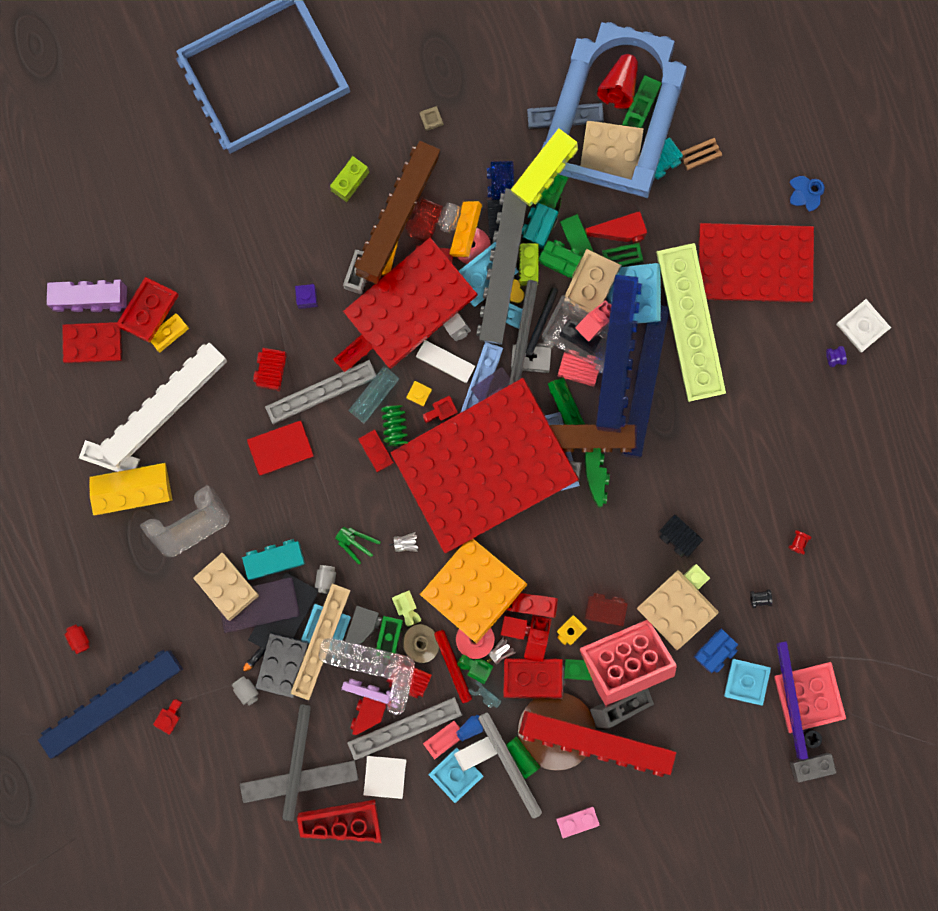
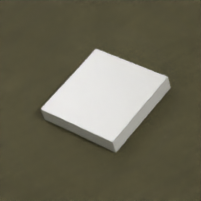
[837,299,891,352]
[364,756,406,799]

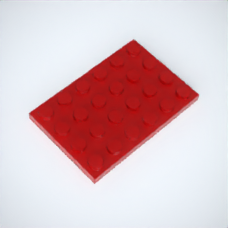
[699,223,814,303]
[343,238,478,369]

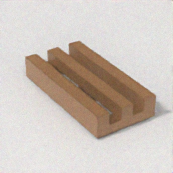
[681,138,722,171]

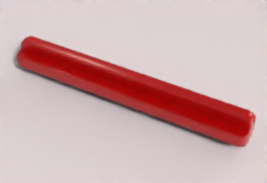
[434,630,472,703]

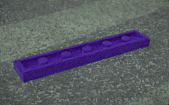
[776,642,808,760]

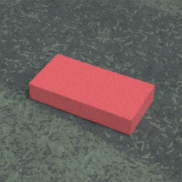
[423,721,460,759]

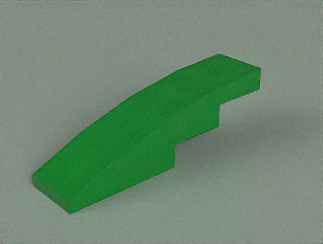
[622,75,662,128]

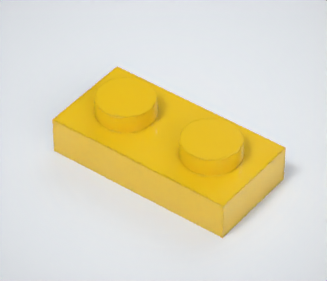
[151,313,189,353]

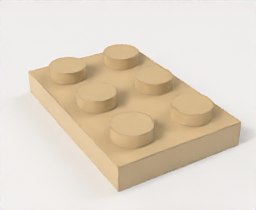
[563,249,622,313]
[194,553,259,621]

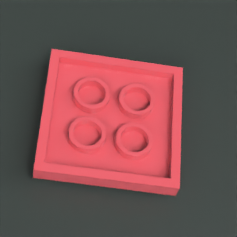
[774,662,846,733]

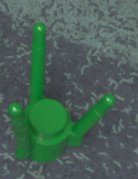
[335,527,381,564]

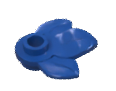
[789,176,825,212]

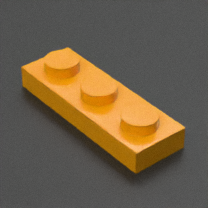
[450,201,482,257]

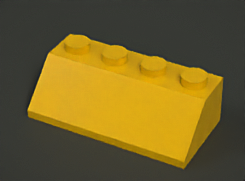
[90,463,173,515]

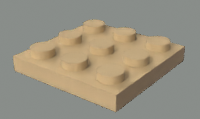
[580,121,643,180]
[637,570,719,650]

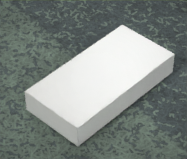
[454,737,497,772]

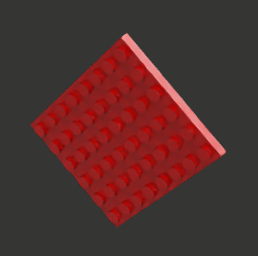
[390,378,579,553]

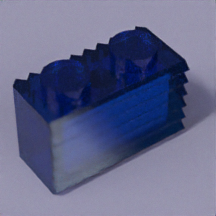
[487,161,514,200]

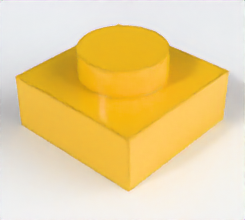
[406,381,432,407]

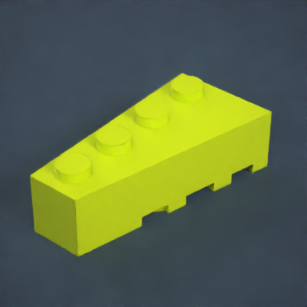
[511,128,578,206]

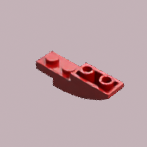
[505,593,558,618]

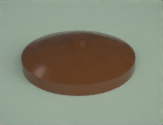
[518,692,596,770]

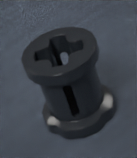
[750,589,772,609]
[803,730,822,748]

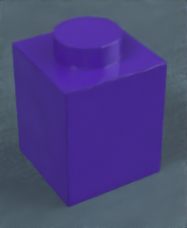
[295,284,318,309]

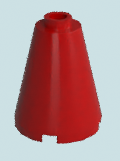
[597,54,638,109]

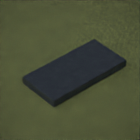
[248,572,319,650]

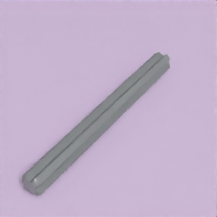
[478,713,542,818]

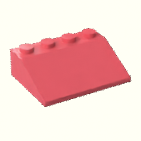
[580,620,677,706]

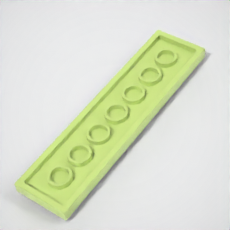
[656,243,726,402]

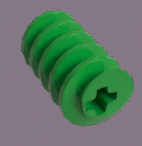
[381,405,408,446]

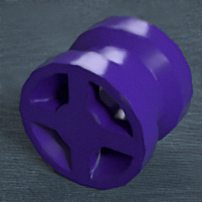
[826,346,847,368]

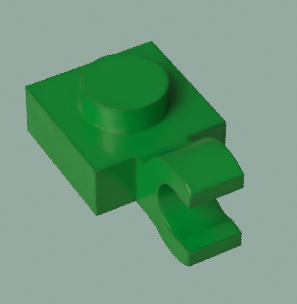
[457,655,494,684]

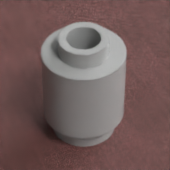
[315,565,336,594]
[232,676,259,706]

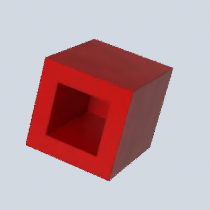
[501,616,530,640]

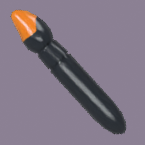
[243,647,265,671]

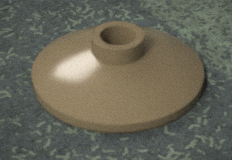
[403,624,439,663]

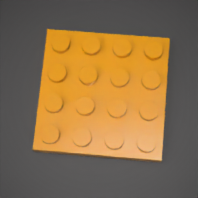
[420,539,528,644]

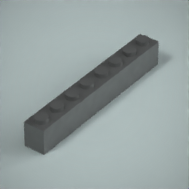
[476,188,527,345]

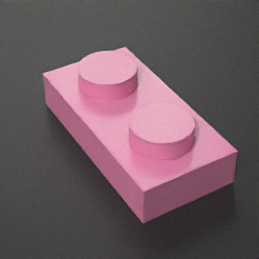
[556,806,600,838]

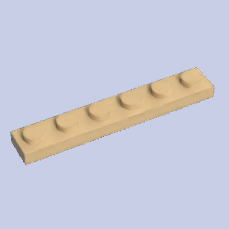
[291,584,351,700]

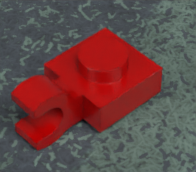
[423,395,458,423]
[153,699,182,735]

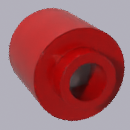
[64,624,90,654]

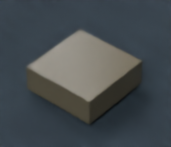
[419,106,443,131]

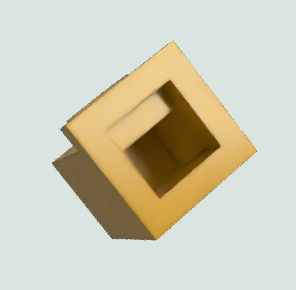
[556,615,587,645]

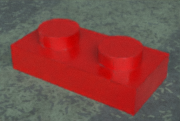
[333,335,372,372]
[358,430,394,473]

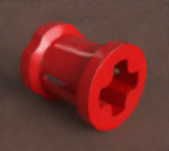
[788,530,812,555]

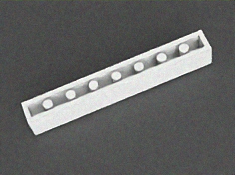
[99,343,227,469]

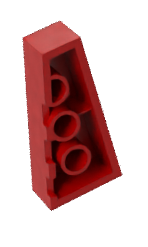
[297,800,382,843]

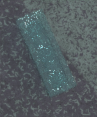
[348,366,399,423]

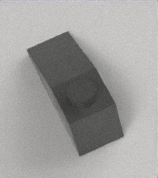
[339,606,382,663]
[590,688,654,728]

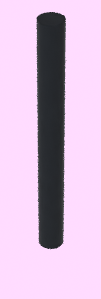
[526,288,558,355]

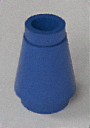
[456,715,484,741]

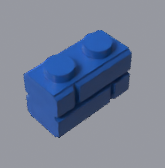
[694,629,738,673]

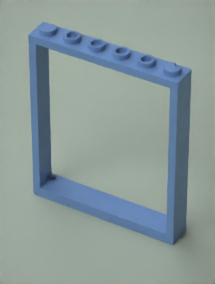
[176,0,350,154]

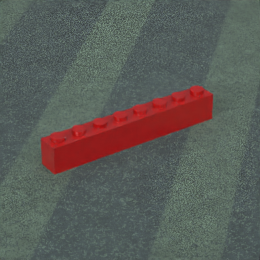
[519,711,676,777]

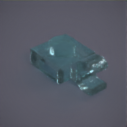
[468,681,502,708]

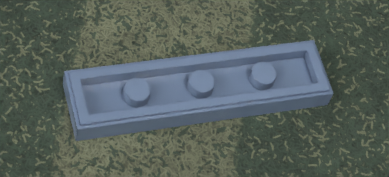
[527,103,604,129]

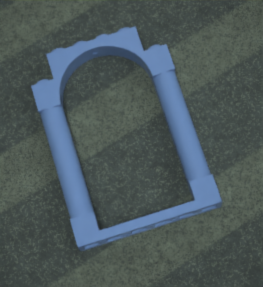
[542,22,687,198]

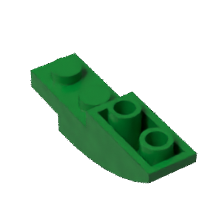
[585,448,610,508]

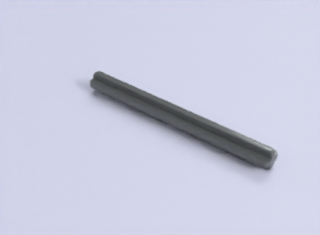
[509,280,538,385]
[282,704,311,821]

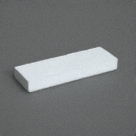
[416,340,475,384]
[79,440,140,472]

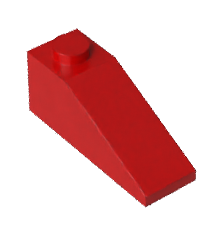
[585,211,647,243]

